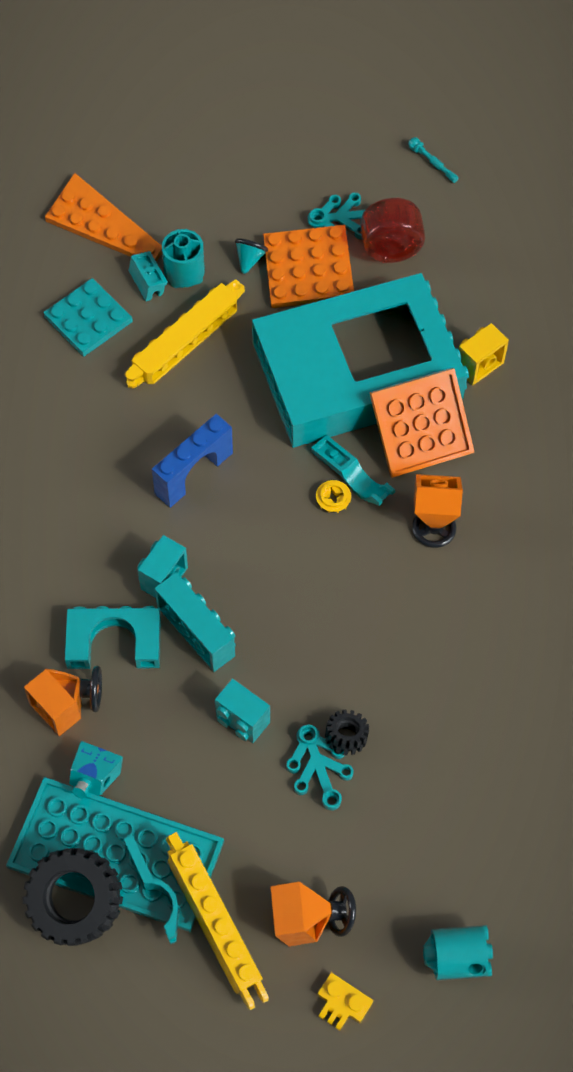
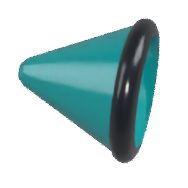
[235,238,268,274]

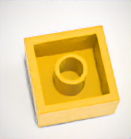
[459,323,509,386]

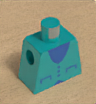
[69,741,123,798]

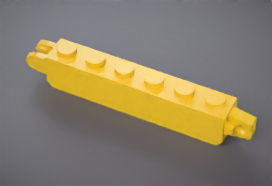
[125,279,245,389]
[166,832,269,1010]

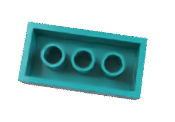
[154,572,236,672]

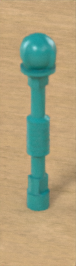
[408,137,459,183]

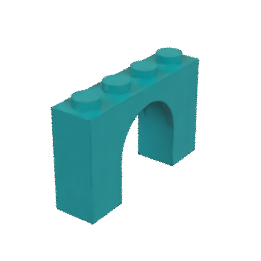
[65,606,161,669]

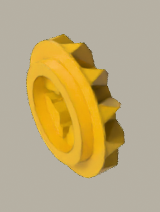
[316,480,351,513]

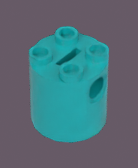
[162,229,205,288]
[423,925,493,981]

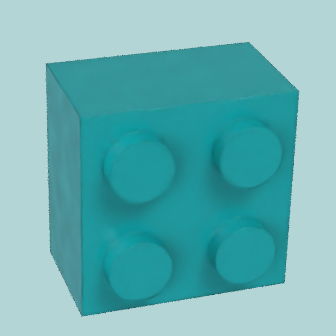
[137,535,188,598]
[215,678,270,743]

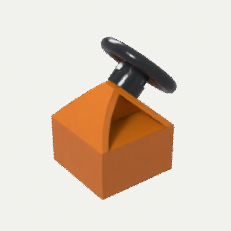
[412,474,463,548]
[24,665,102,736]
[271,881,356,947]

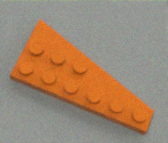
[45,173,162,262]

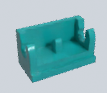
[128,251,167,301]

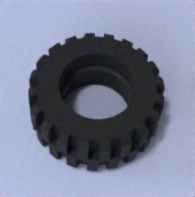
[23,848,123,946]

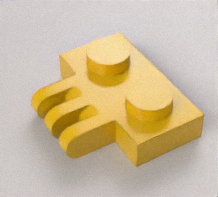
[317,972,374,1031]

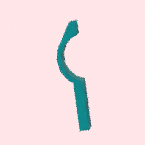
[311,435,395,506]
[124,835,179,944]

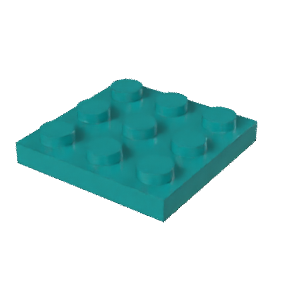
[43,278,133,357]

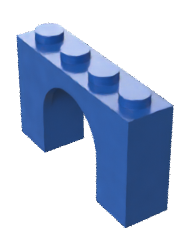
[152,414,233,508]

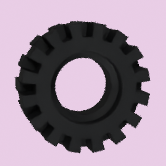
[325,709,369,755]

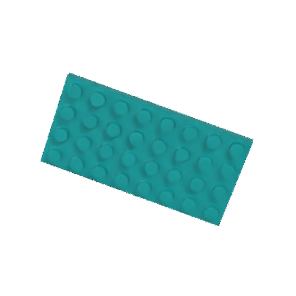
[6,777,225,932]

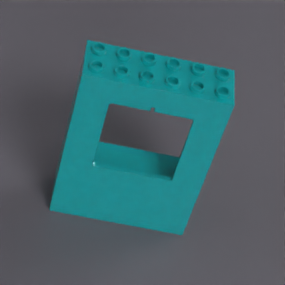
[252,273,469,448]

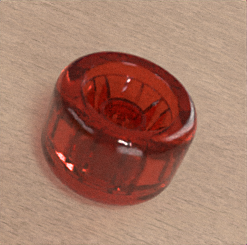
[360,198,425,263]

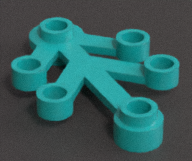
[307,193,387,240]
[286,725,354,810]

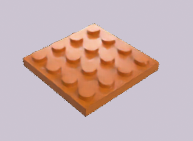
[263,225,354,308]
[369,368,475,477]

